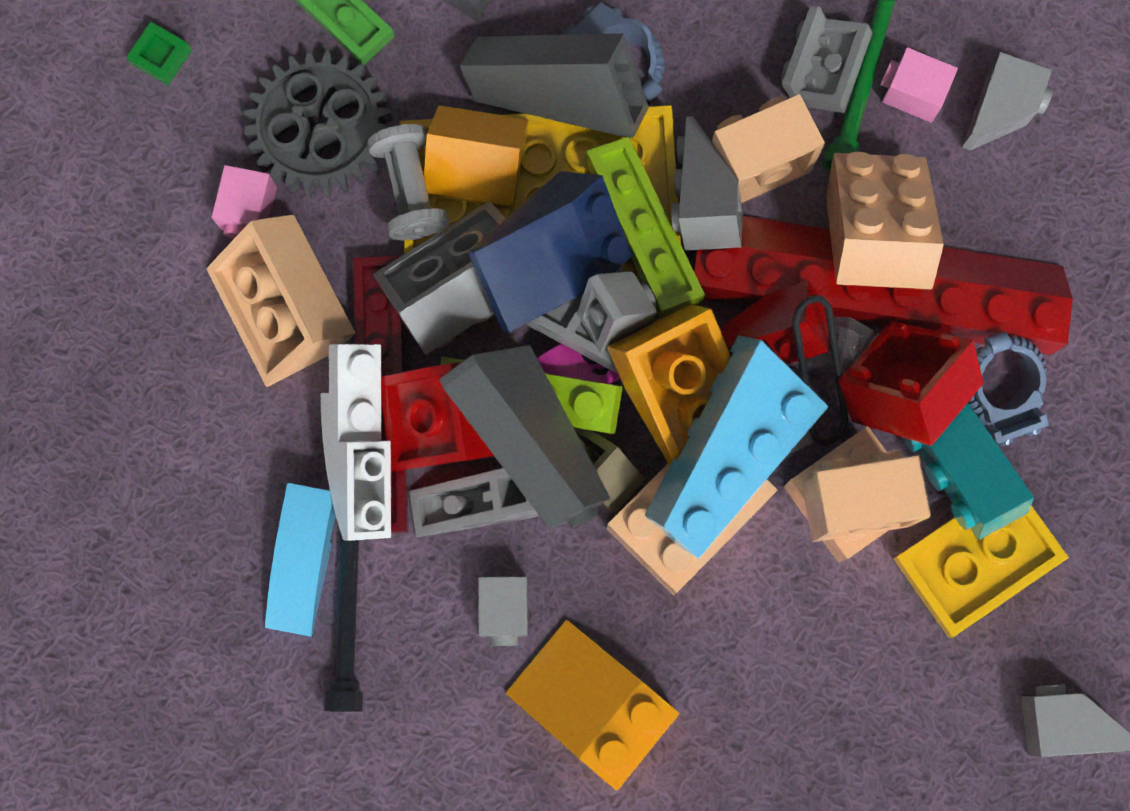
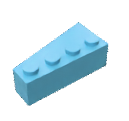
[645,335,829,559]

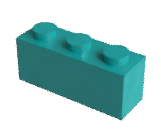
[902,403,1034,540]

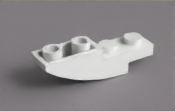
[320,344,391,541]

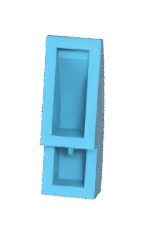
[265,483,336,637]

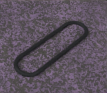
[792,295,848,446]

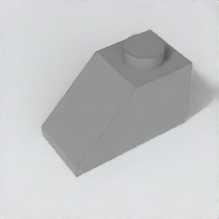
[962,52,1053,151]
[577,271,657,353]
[1021,684,1130,757]

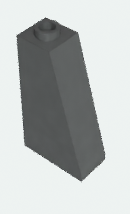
[460,33,649,138]
[439,345,611,529]

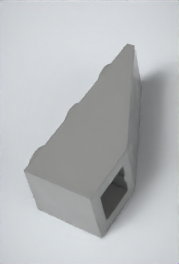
[672,116,743,250]

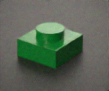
[126,22,192,86]

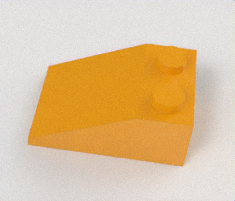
[607,304,731,466]
[505,619,680,791]

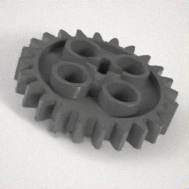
[243,51,393,198]

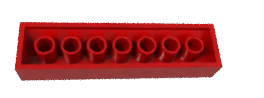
[693,216,1073,355]

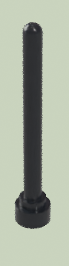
[324,532,363,712]

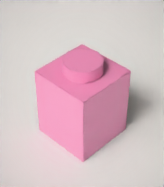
[880,47,958,123]
[212,165,277,239]

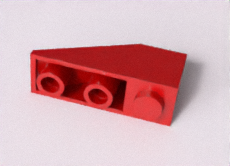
[720,280,829,365]

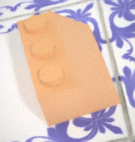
[206,215,355,387]

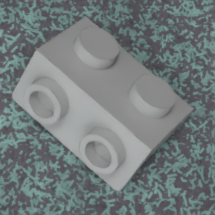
[781,5,872,113]

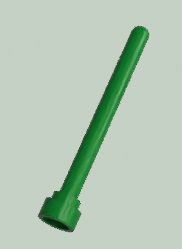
[822,0,895,171]

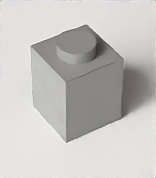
[478,577,528,646]

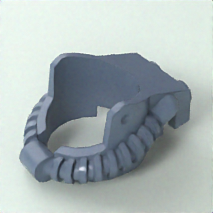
[563,2,665,104]
[968,331,1049,446]

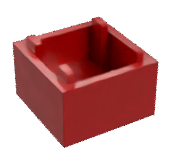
[838,321,984,446]
[381,362,494,472]

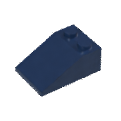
[468,171,632,333]

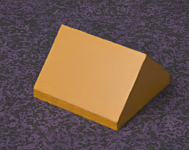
[424,105,529,209]

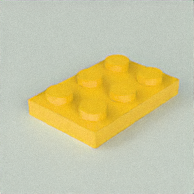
[893,505,1069,638]

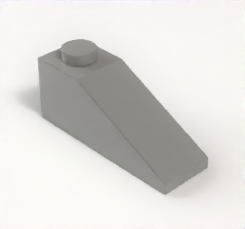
[409,468,539,537]

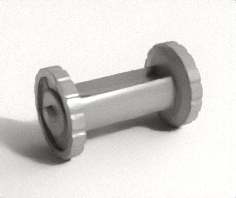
[367,124,449,241]

